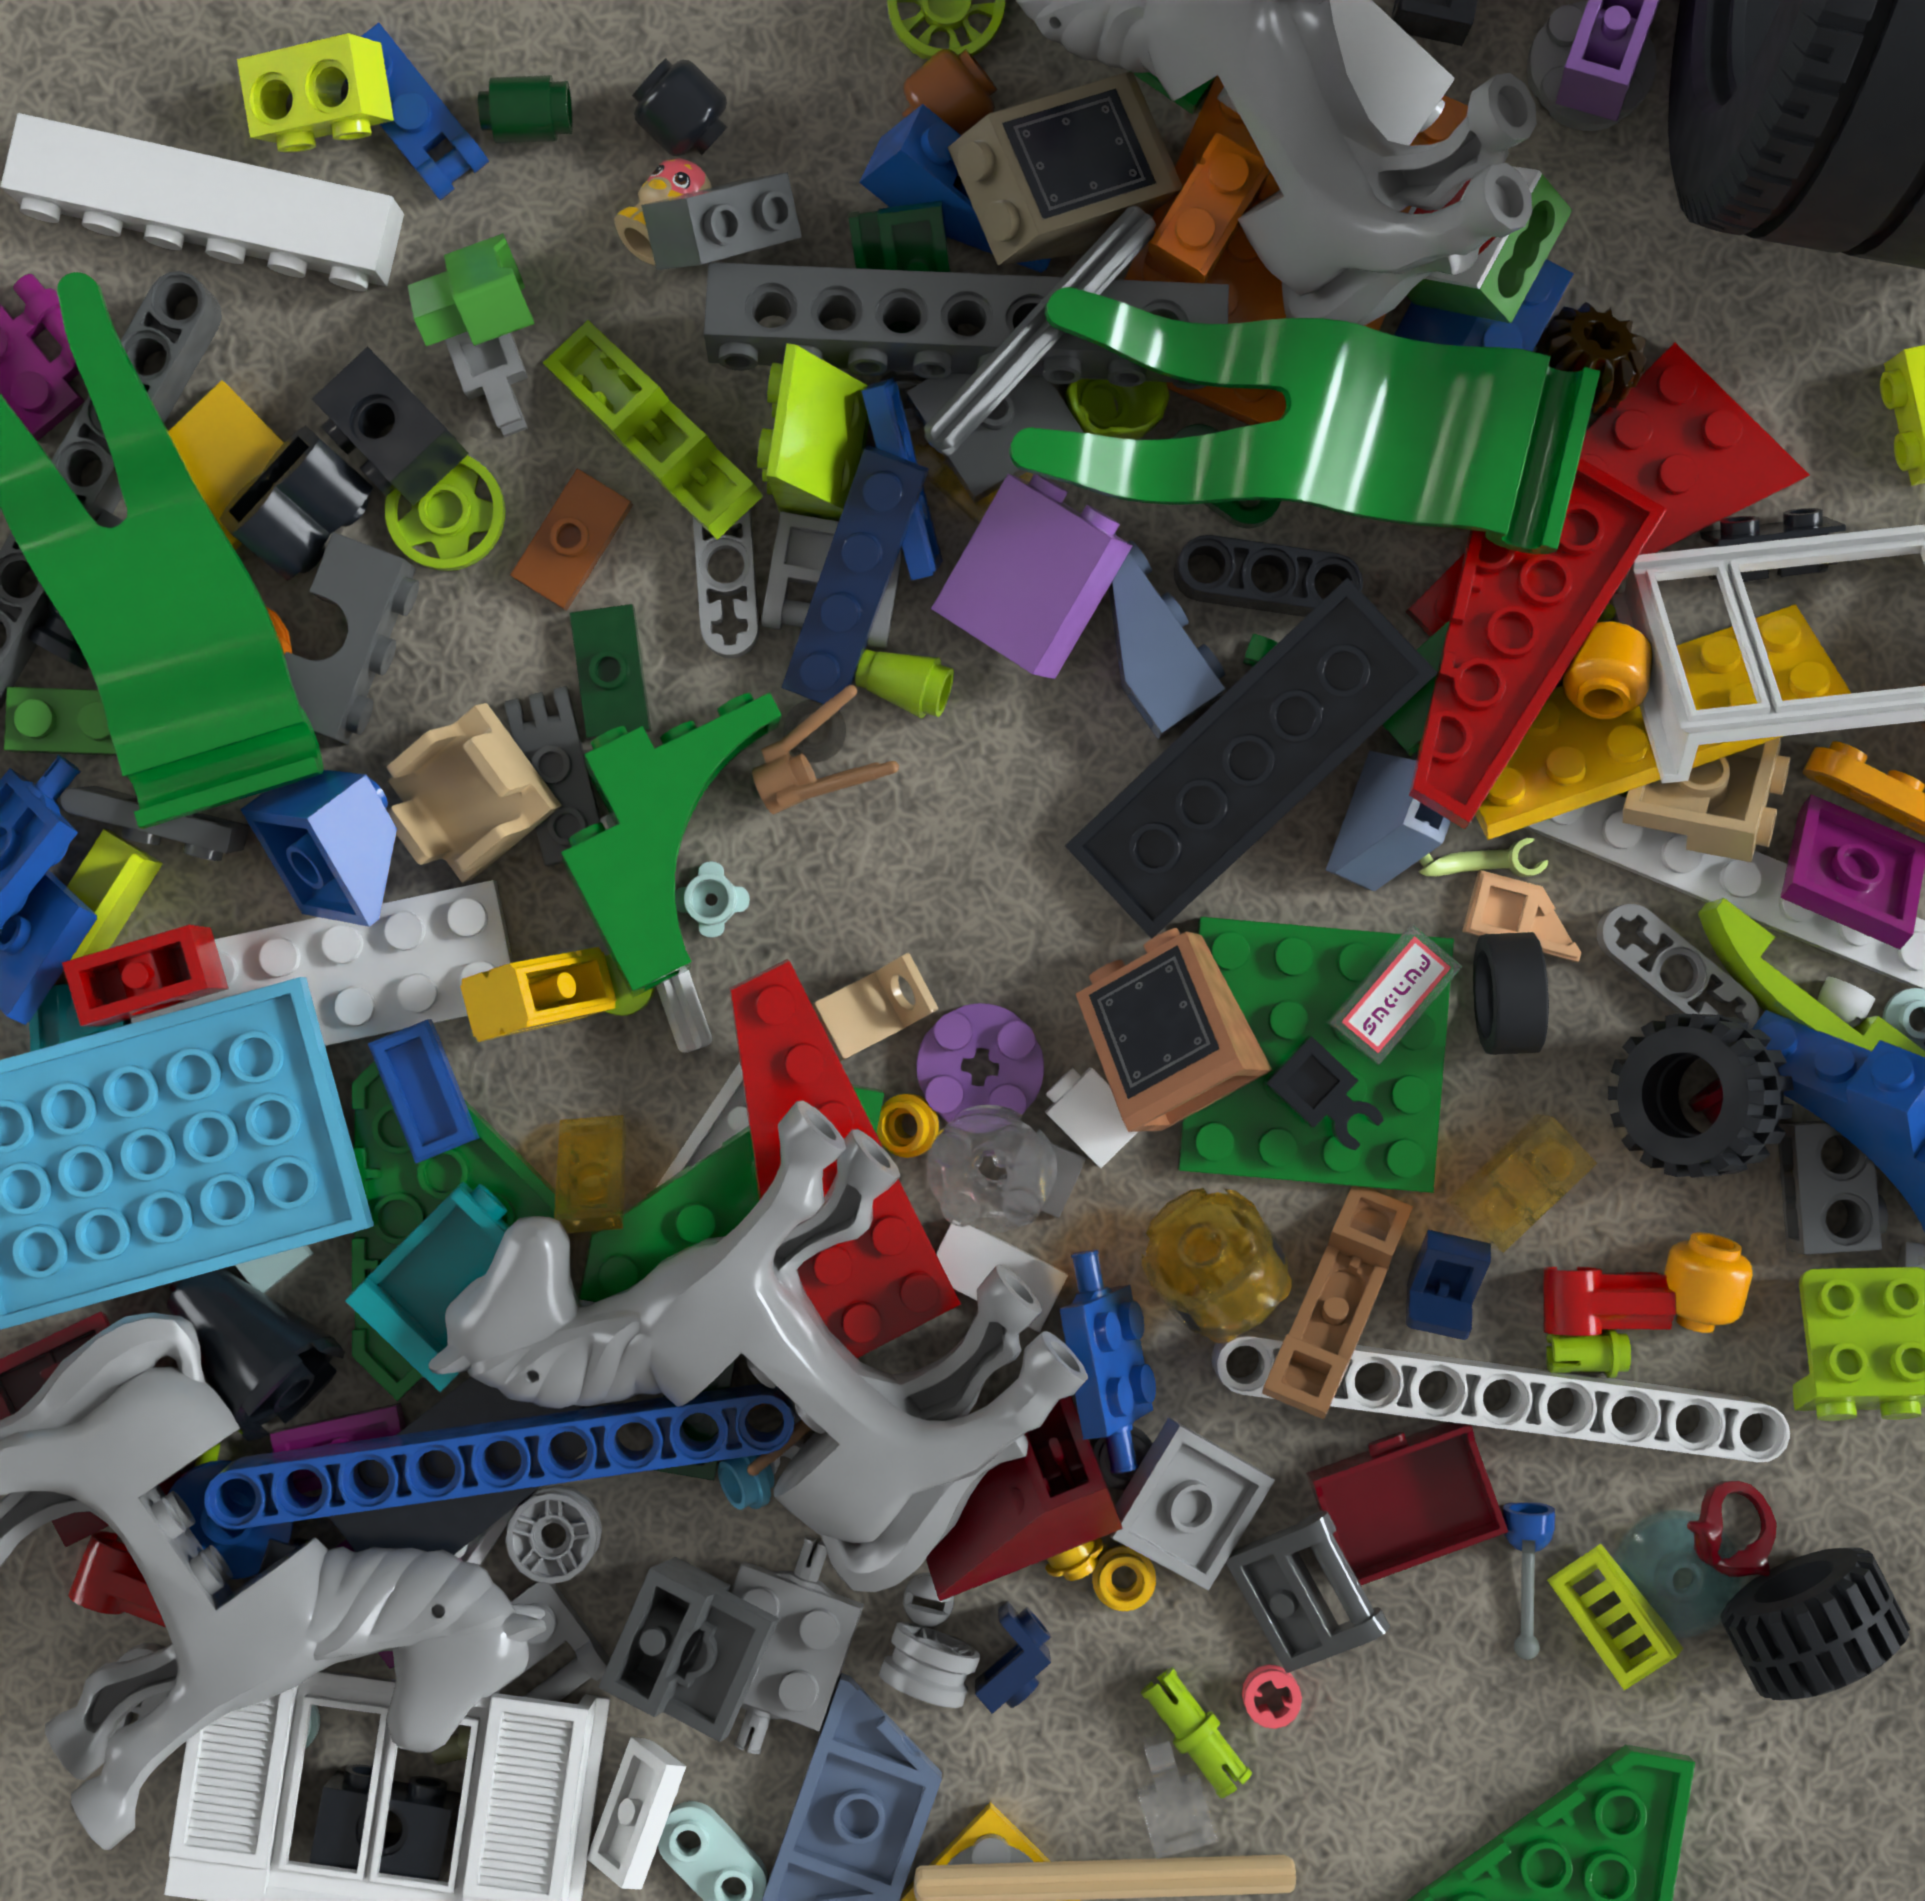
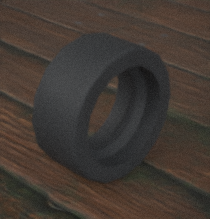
[1473,932,1549,1055]

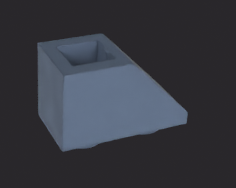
[1326,751,1451,891]

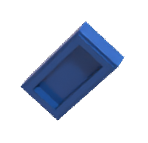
[368,1019,479,1163]

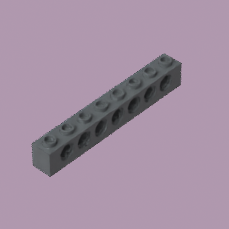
[704,262,1229,390]

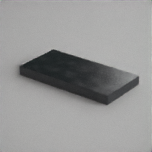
[320,1377,587,1555]

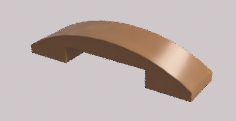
[1262,1186,1413,1420]

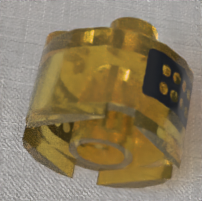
[1142,1188,1292,1344]

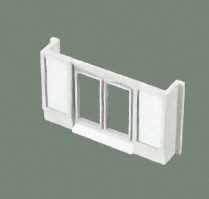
[164,1670,610,1901]

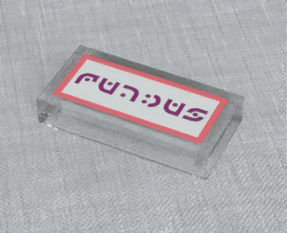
[1327,925,1462,1065]

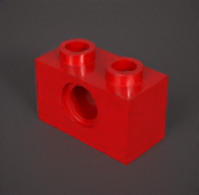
[62,925,229,1026]

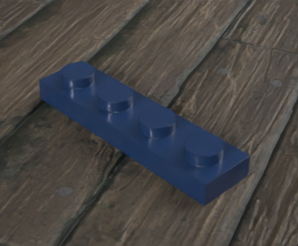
[781,445,929,711]

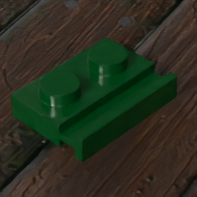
[848,201,958,333]

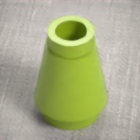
[855,649,954,719]

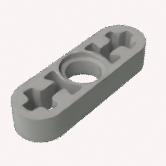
[693,508,759,658]
[1597,904,1759,1029]

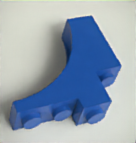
[1752,1010,1925,1232]

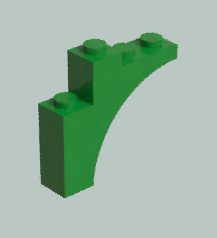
[561,692,782,998]

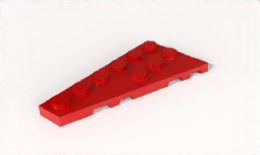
[1406,342,1810,637]
[1409,458,1667,829]
[729,959,961,1358]

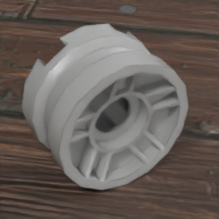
[506,1485,602,1584]
[879,1622,980,1708]

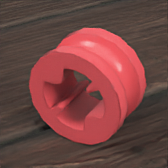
[1242,1664,1302,1729]

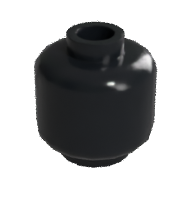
[632,58,727,156]

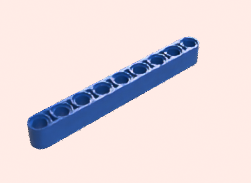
[204,1383,795,1529]

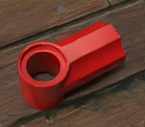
[1544,1267,1676,1336]
[68,1531,166,1628]

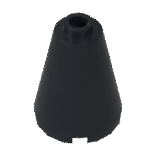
[167,1268,345,1441]

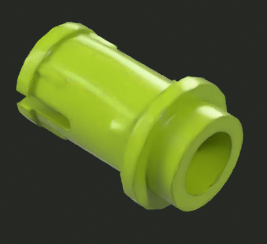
[1546,1329,1631,1378]

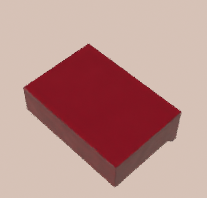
[1306,1422,1508,1586]

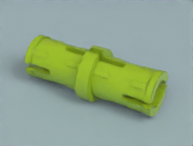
[1141,1667,1252,1799]

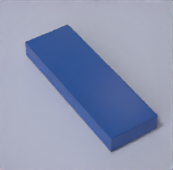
[862,378,943,581]

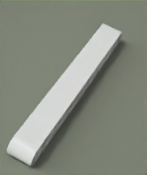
[1212,1330,1790,1462]

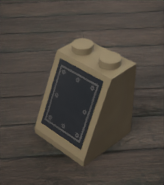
[947,72,1183,266]

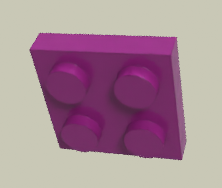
[1780,794,1925,950]

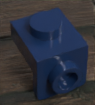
[1406,1230,1491,1340]
[975,1601,1051,1714]

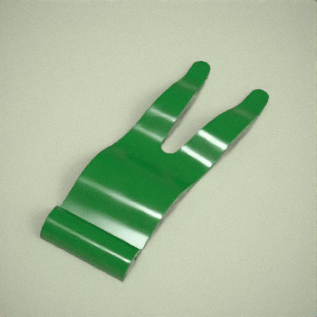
[0,272,323,829]
[1009,287,1600,554]

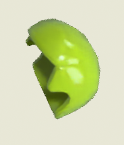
[1065,379,1170,440]

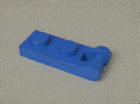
[345,22,489,201]

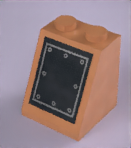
[1076,928,1273,1132]

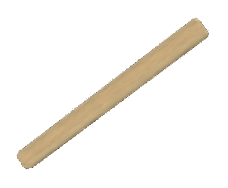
[914,1855,1296,1901]

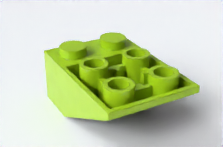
[757,343,869,522]

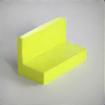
[67,829,163,960]

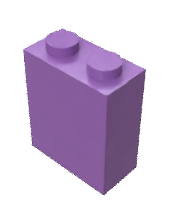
[931,474,1133,679]

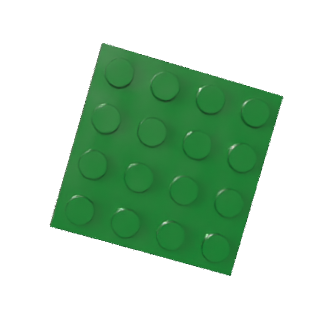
[1178,917,1454,1193]

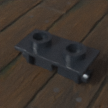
[1700,508,1846,582]

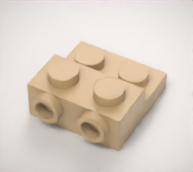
[1623,737,1791,862]

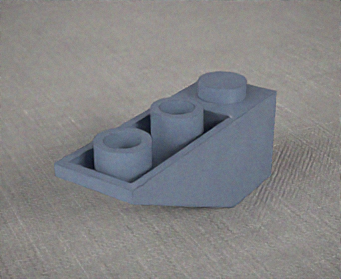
[1109,533,1225,739]

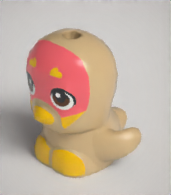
[614,158,712,266]

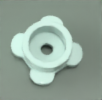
[675,861,750,938]

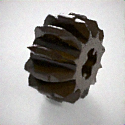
[1535,302,1647,413]

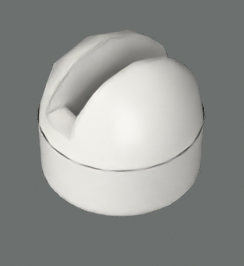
[1817,976,1875,1028]

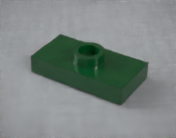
[570,604,652,740]

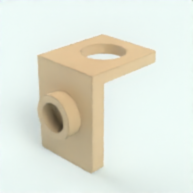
[812,953,938,1061]

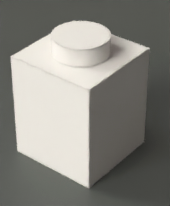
[1045,1067,1138,1168]

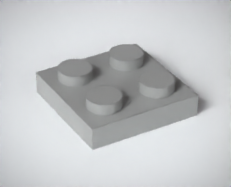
[1108,1418,1275,1591]

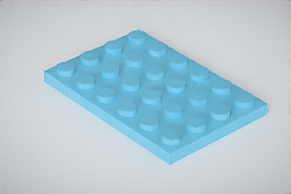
[0,977,374,1330]

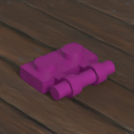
[0,274,85,441]

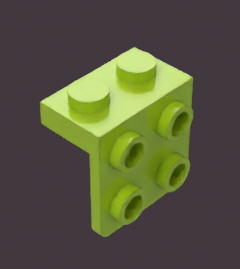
[1793,1267,1925,1421]

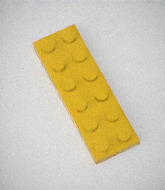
[1475,604,1851,840]

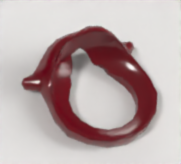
[1687,1481,1777,1577]

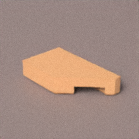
[1462,870,1581,962]

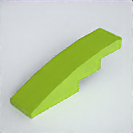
[543,320,763,540]

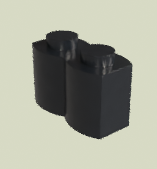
[219,425,373,581]

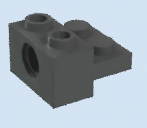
[598,1557,780,1742]

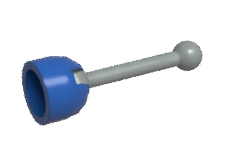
[1503,1503,1555,1660]

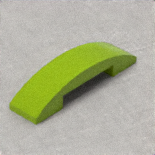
[1698,898,1925,1057]

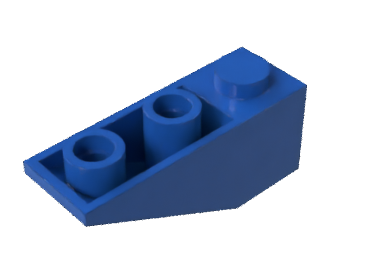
[859,104,1051,273]

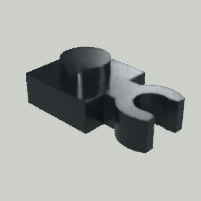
[1264,1036,1384,1151]

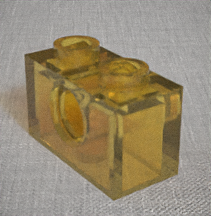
[1446,1114,1598,1253]

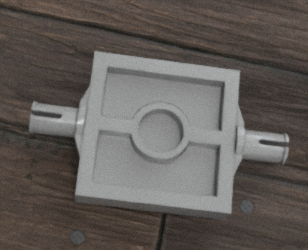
[731,1536,864,1754]

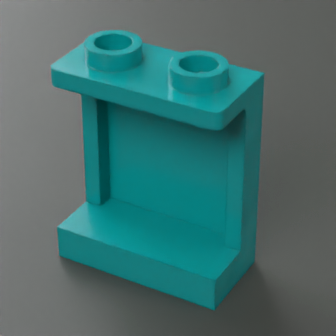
[345,1181,510,1392]

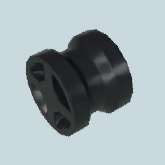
[28,600,89,670]

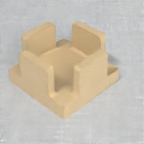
[386,703,562,883]

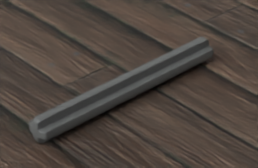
[924,206,1156,456]

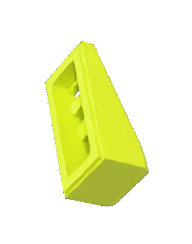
[1547,1544,1684,1691]

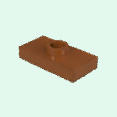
[510,468,633,611]

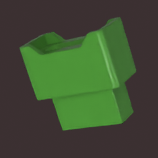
[408,233,535,347]

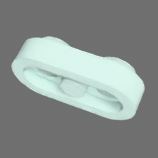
[658,1801,768,1901]

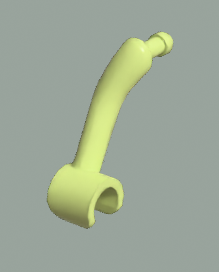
[1418,838,1548,877]

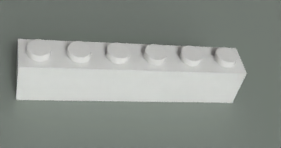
[0,113,404,291]

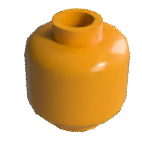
[1562,621,1652,719]
[1664,1232,1752,1333]

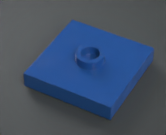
[0,871,97,1025]

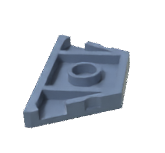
[761,1673,942,1901]

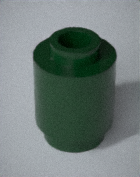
[478,75,573,143]

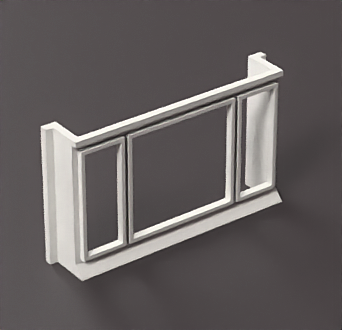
[1610,524,1925,784]

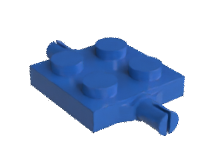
[0,754,81,929]
[1060,1249,1156,1473]

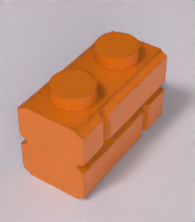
[1144,133,1270,283]

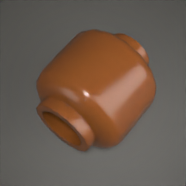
[902,49,998,136]

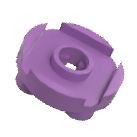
[917,1003,1044,1131]

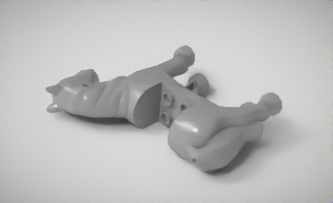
[1016,0,1537,326]
[428,1101,1088,1592]
[0,1312,547,1850]

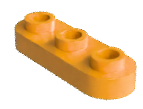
[1803,741,1925,837]

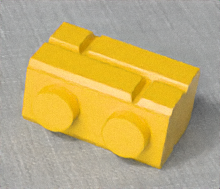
[460,947,617,1042]

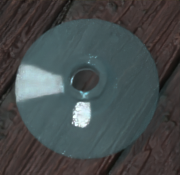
[1614,1510,1741,1639]

